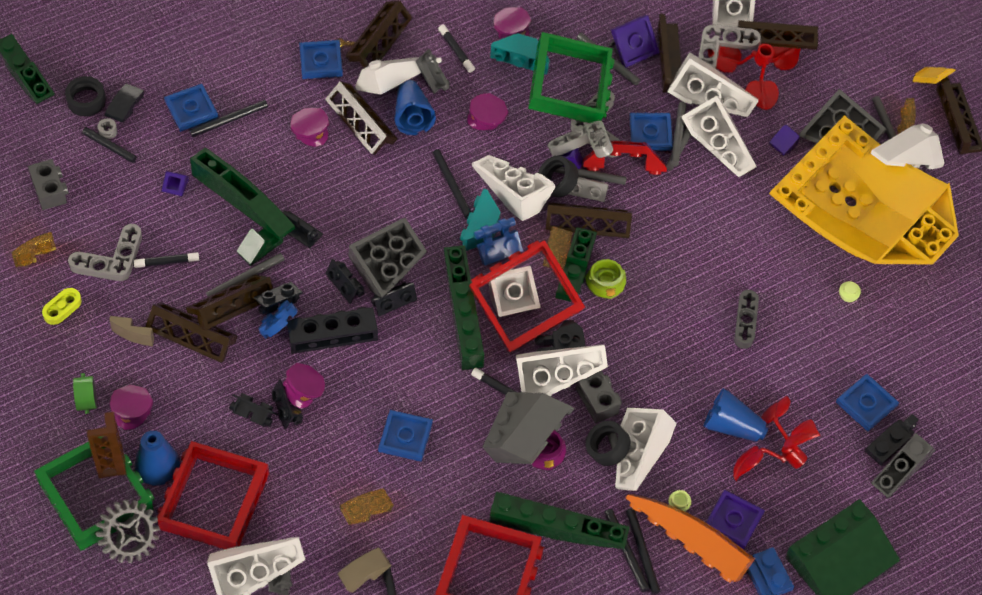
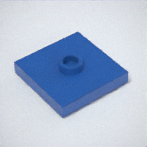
[299,40,343,79]
[164,84,218,132]
[629,113,673,151]
[836,374,899,432]
[378,410,433,462]

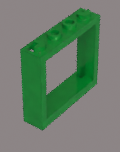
[528,32,614,123]
[34,436,155,551]

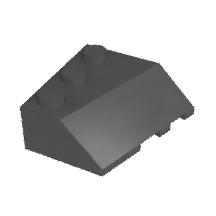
[799,89,887,143]
[348,217,427,298]
[483,392,574,464]

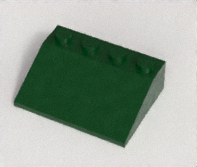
[785,499,900,595]

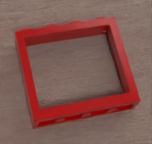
[469,240,585,354]
[157,441,269,550]
[435,515,544,595]

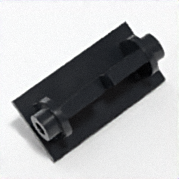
[283,210,323,249]
[325,259,365,304]
[254,282,303,315]
[370,282,417,316]
[272,379,303,429]
[229,393,278,427]

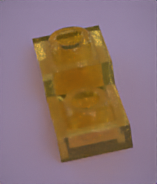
[897,98,916,134]
[542,226,572,270]
[12,232,56,267]
[339,488,393,525]

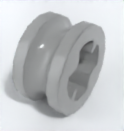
[98,118,117,139]

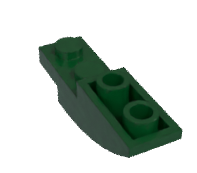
[0,33,55,104]
[555,227,597,302]

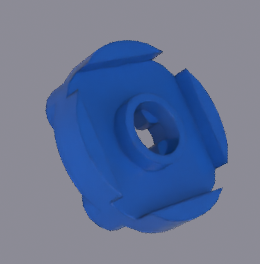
[258,300,298,339]

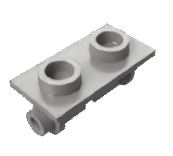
[569,177,609,202]

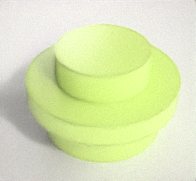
[839,281,861,302]
[668,490,691,511]

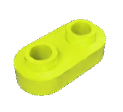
[42,288,82,325]

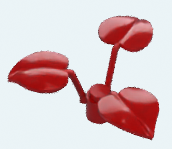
[707,44,800,110]
[733,396,820,482]

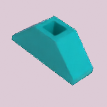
[490,33,550,75]
[460,188,501,251]

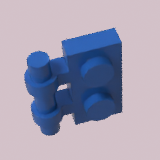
[474,217,523,266]

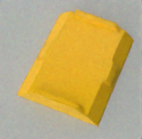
[913,67,956,84]

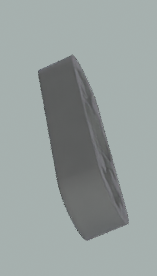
[734,290,759,349]

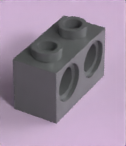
[28,159,69,211]
[575,370,622,424]

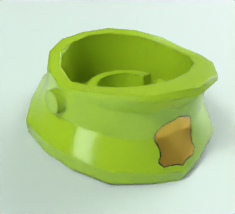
[585,259,626,299]

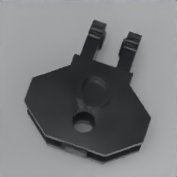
[535,320,586,352]

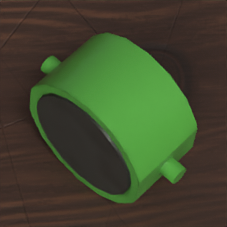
[73,373,97,414]

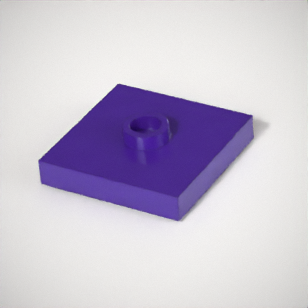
[611,15,660,67]
[706,489,765,549]

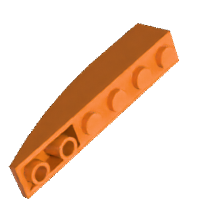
[626,494,755,582]

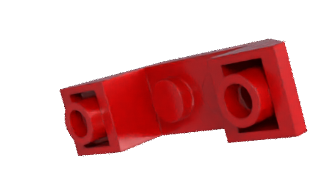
[583,140,667,175]

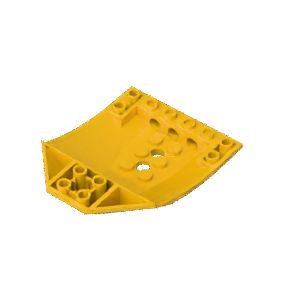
[769,115,959,264]

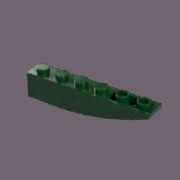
[190,147,295,240]
[444,245,484,370]
[489,491,630,549]

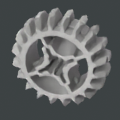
[96,500,160,563]

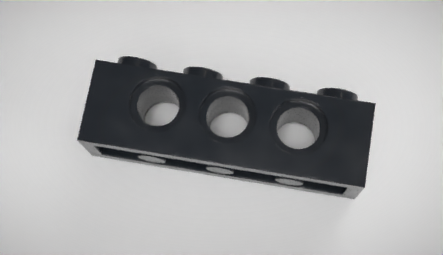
[287,307,378,354]

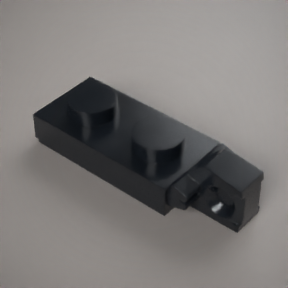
[865,414,919,466]

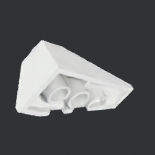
[668,53,759,117]
[355,57,442,94]
[681,96,757,177]
[871,123,944,169]
[472,155,555,221]
[516,345,608,396]
[615,408,676,491]
[207,537,305,595]

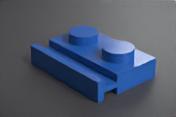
[747,547,794,595]

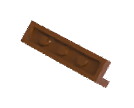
[87,411,127,478]

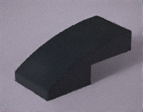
[105,83,144,123]

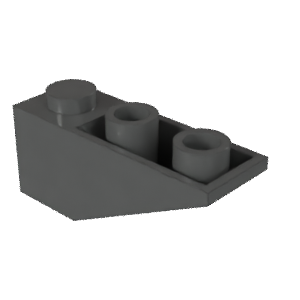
[871,433,936,498]

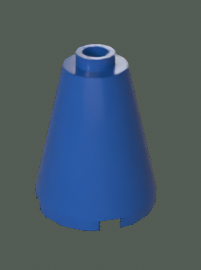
[394,80,436,135]
[703,388,768,442]
[134,431,180,486]

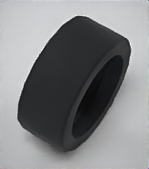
[65,76,106,117]
[538,156,579,197]
[585,421,631,466]

